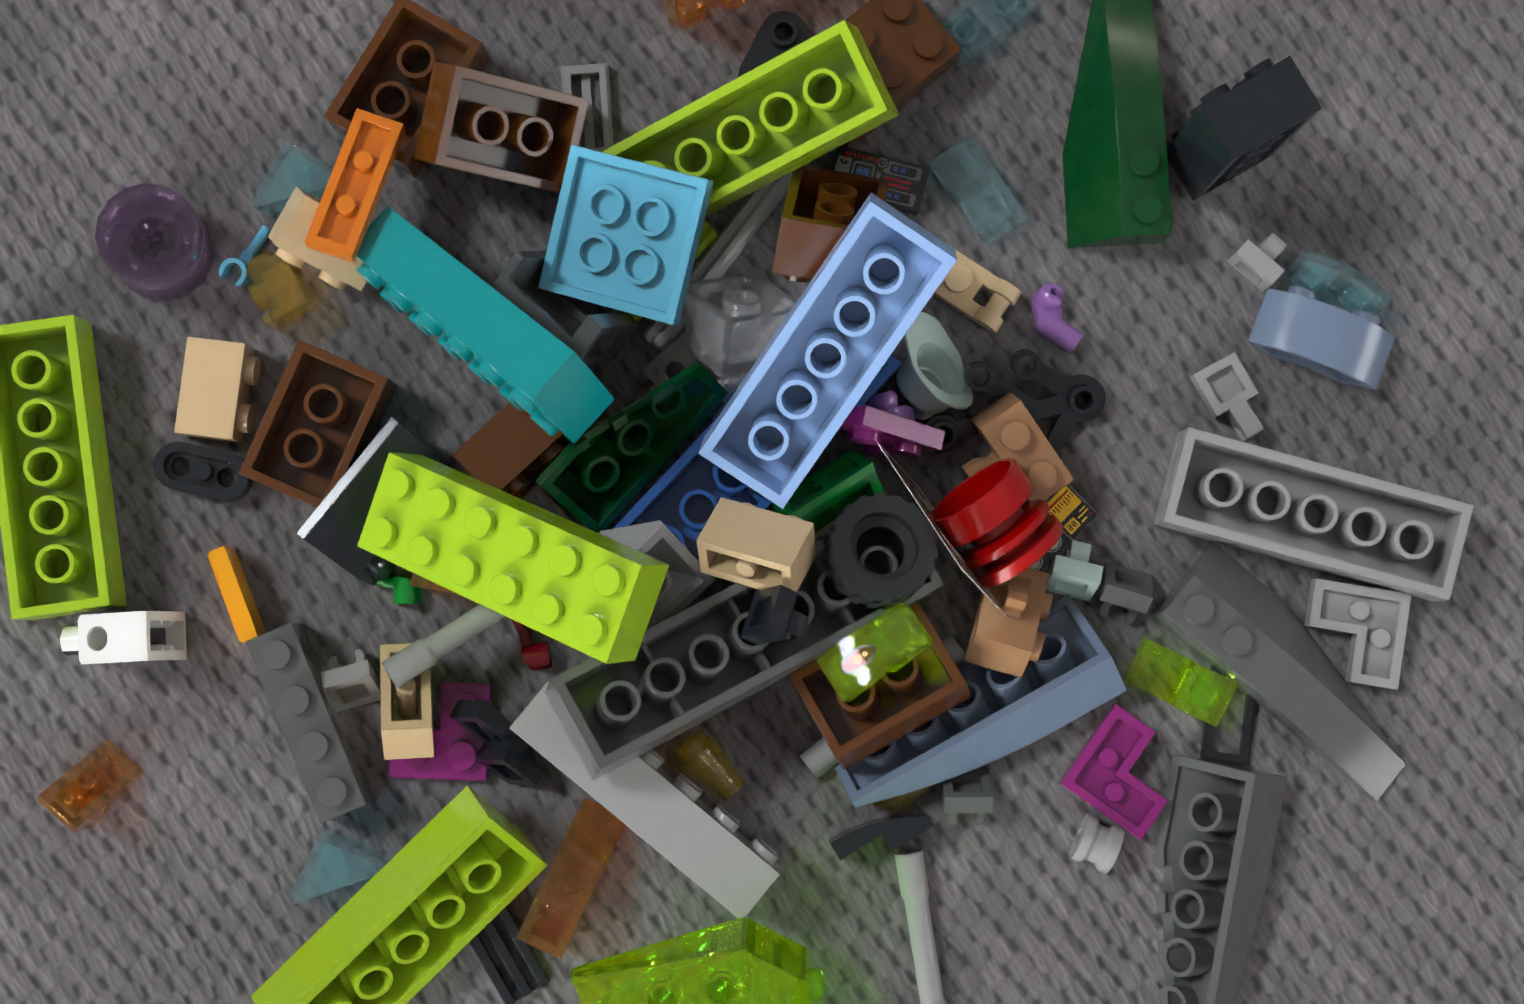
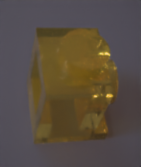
[247,251,317,331]

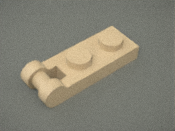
[933,247,1022,334]

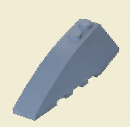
[835,594,1127,808]

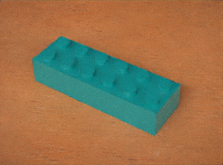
[356,206,614,444]

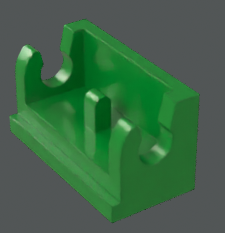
[772,449,886,533]

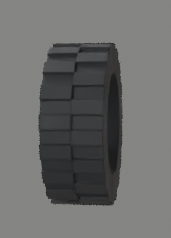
[822,493,938,609]

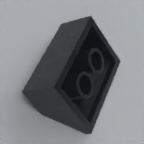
[297,417,463,586]

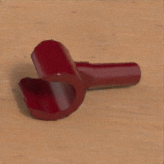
[511,619,553,671]

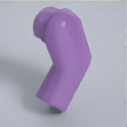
[1031,283,1084,354]
[871,391,915,421]

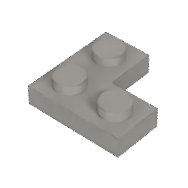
[1304,578,1412,690]

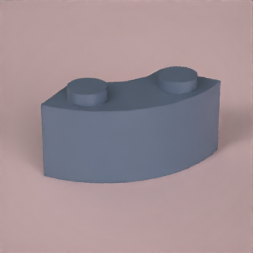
[1248,286,1395,390]

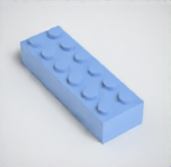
[698,193,957,509]

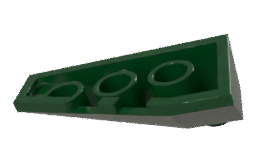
[536,362,728,533]

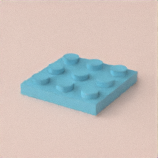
[538,145,714,325]

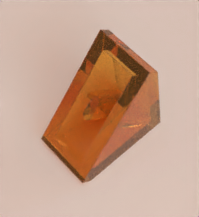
[37,739,143,833]

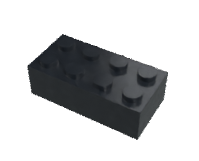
[1167,56,1322,201]

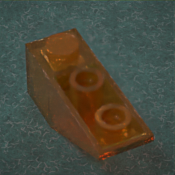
[516,798,625,959]

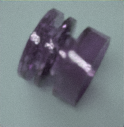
[95,183,214,302]

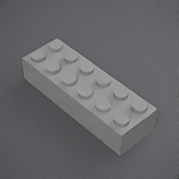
[1153,427,1474,602]
[510,681,780,921]

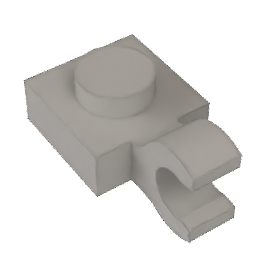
[1190,352,1263,442]

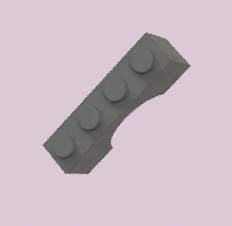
[246,622,375,824]

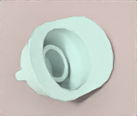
[896,312,973,421]

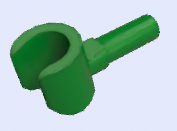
[355,576,421,604]

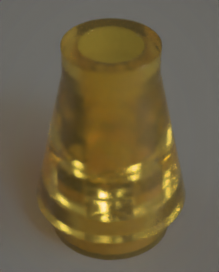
[673,729,745,801]

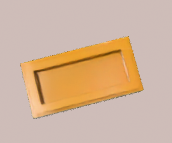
[207,546,266,643]

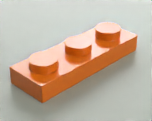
[305,108,405,263]

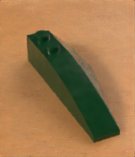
[1062,0,1172,248]

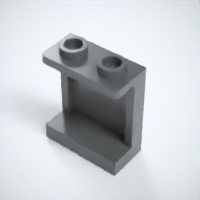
[491,251,641,364]

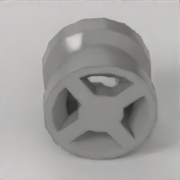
[1069,814,1125,874]

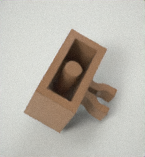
[961,392,1074,502]
[965,568,1053,678]

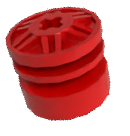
[931,458,1063,589]

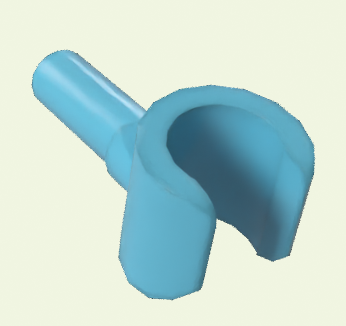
[219,225,271,287]

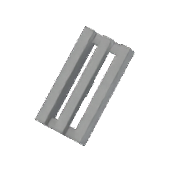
[561,63,614,152]

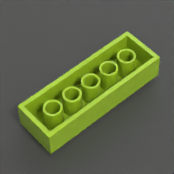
[602,20,899,217]
[0,315,127,620]
[357,452,669,664]
[251,786,548,1004]

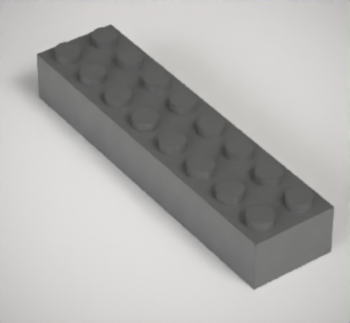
[545,528,944,781]

